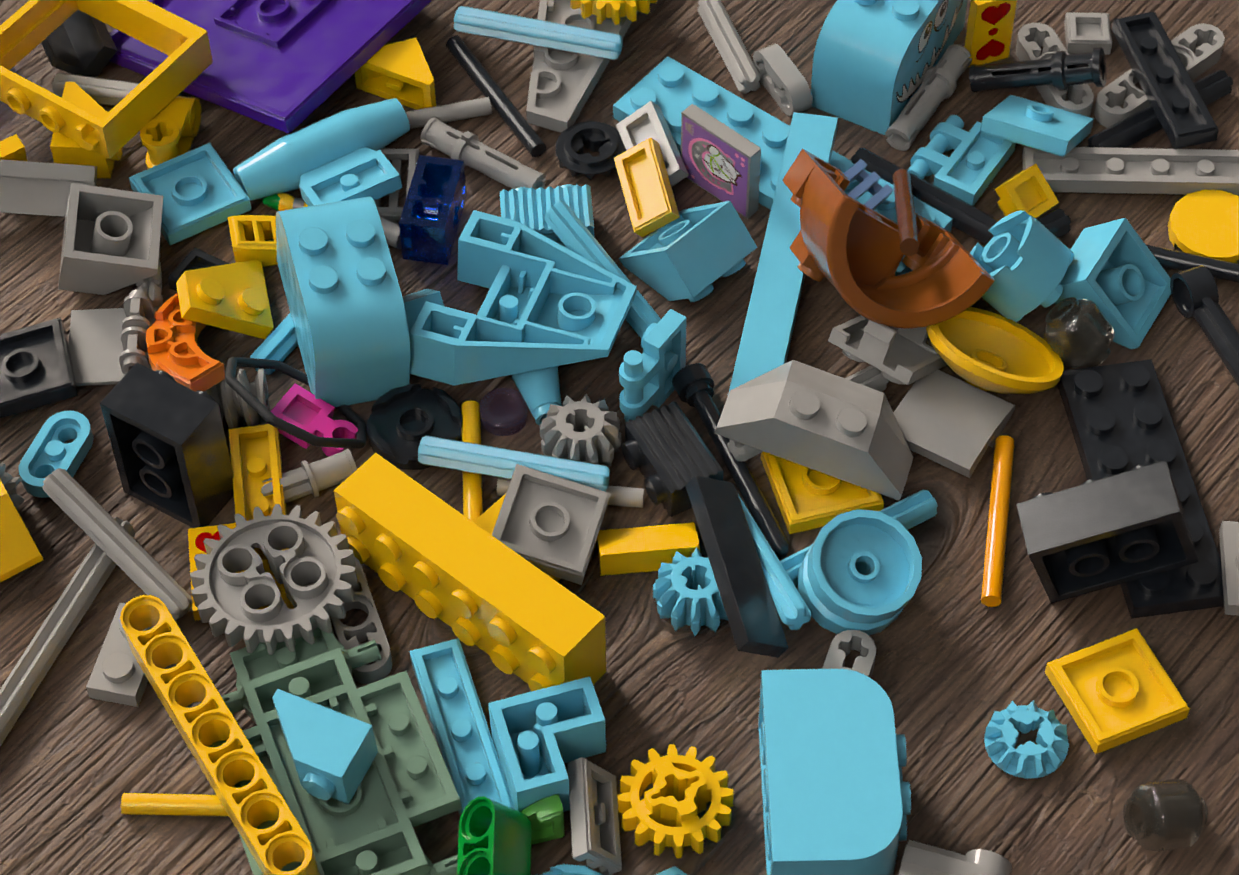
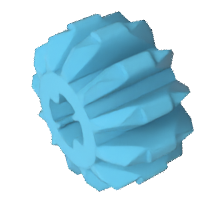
[653,547,728,636]

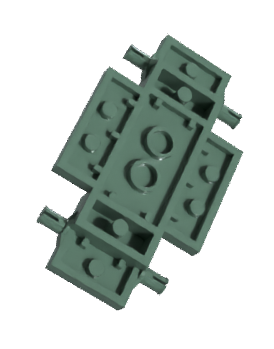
[209,628,462,875]

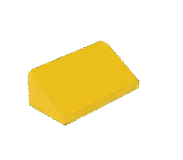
[597,522,700,576]

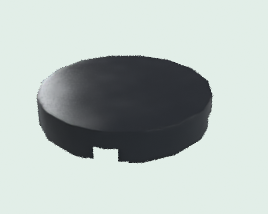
[367,384,462,470]

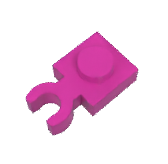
[266,383,358,457]

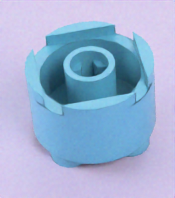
[970,210,1074,322]

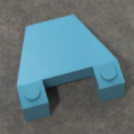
[409,210,637,386]

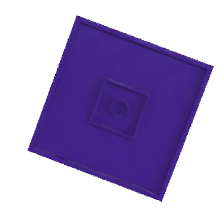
[110,0,432,134]

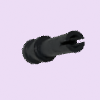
[969,47,1107,92]

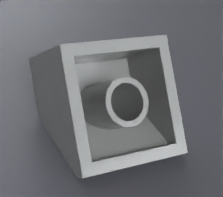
[58,183,163,295]

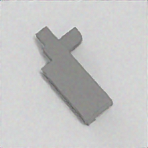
[0,159,97,217]

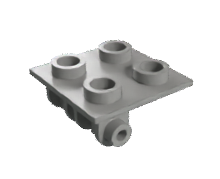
[68,289,161,386]

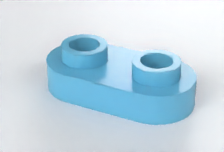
[19,411,93,498]

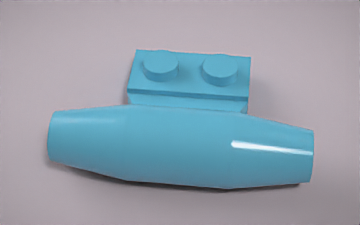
[233,98,410,206]

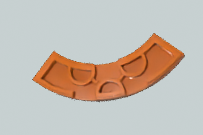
[146,292,225,391]

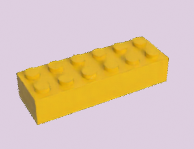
[334,453,607,691]

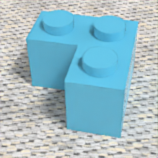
[488,676,606,812]

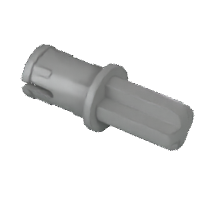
[261,449,357,503]

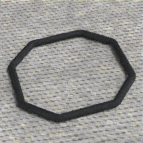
[225,357,366,449]

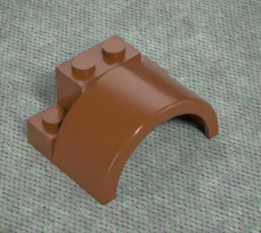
[782,148,995,329]

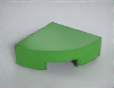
[521,794,565,845]

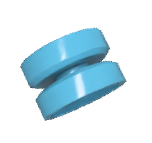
[798,509,922,635]

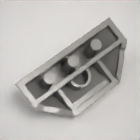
[715,360,913,501]

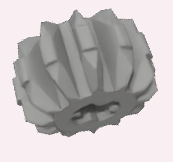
[539,393,622,466]

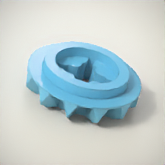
[984,700,1069,779]

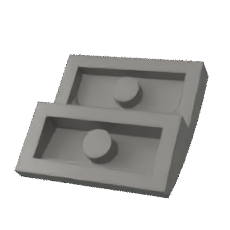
[894,369,1015,478]

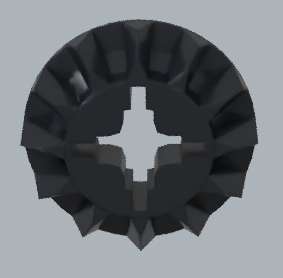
[555,121,626,181]

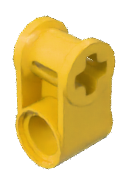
[140,96,201,169]

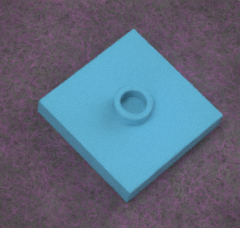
[980,95,1094,157]
[129,143,252,245]

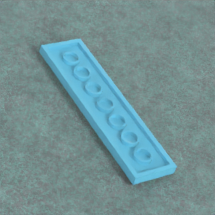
[613,56,953,276]

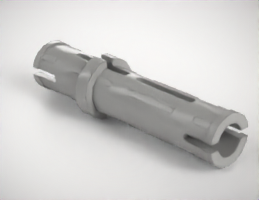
[885,44,972,151]
[421,117,546,190]

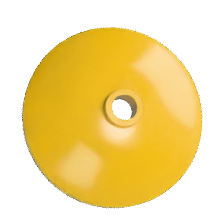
[926,307,1064,394]

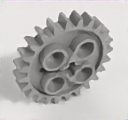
[190,504,358,655]

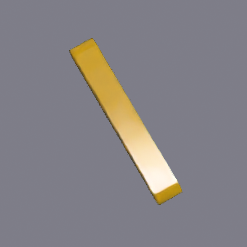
[120,595,320,875]

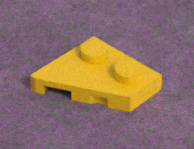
[176,259,274,339]

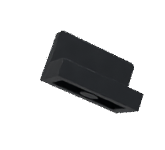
[41,10,118,77]

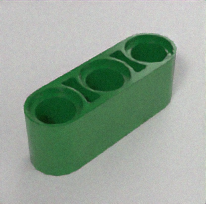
[457,796,532,875]

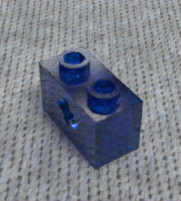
[399,155,467,265]

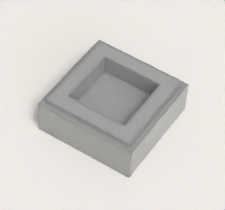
[1064,12,1112,54]

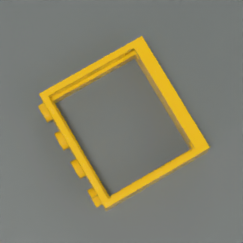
[0,0,213,159]

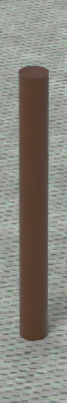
[893,169,919,256]

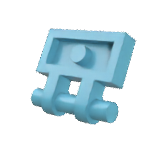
[907,115,1016,206]
[619,309,687,422]

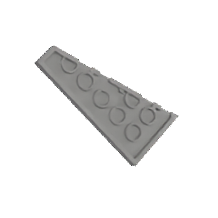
[526,0,638,133]

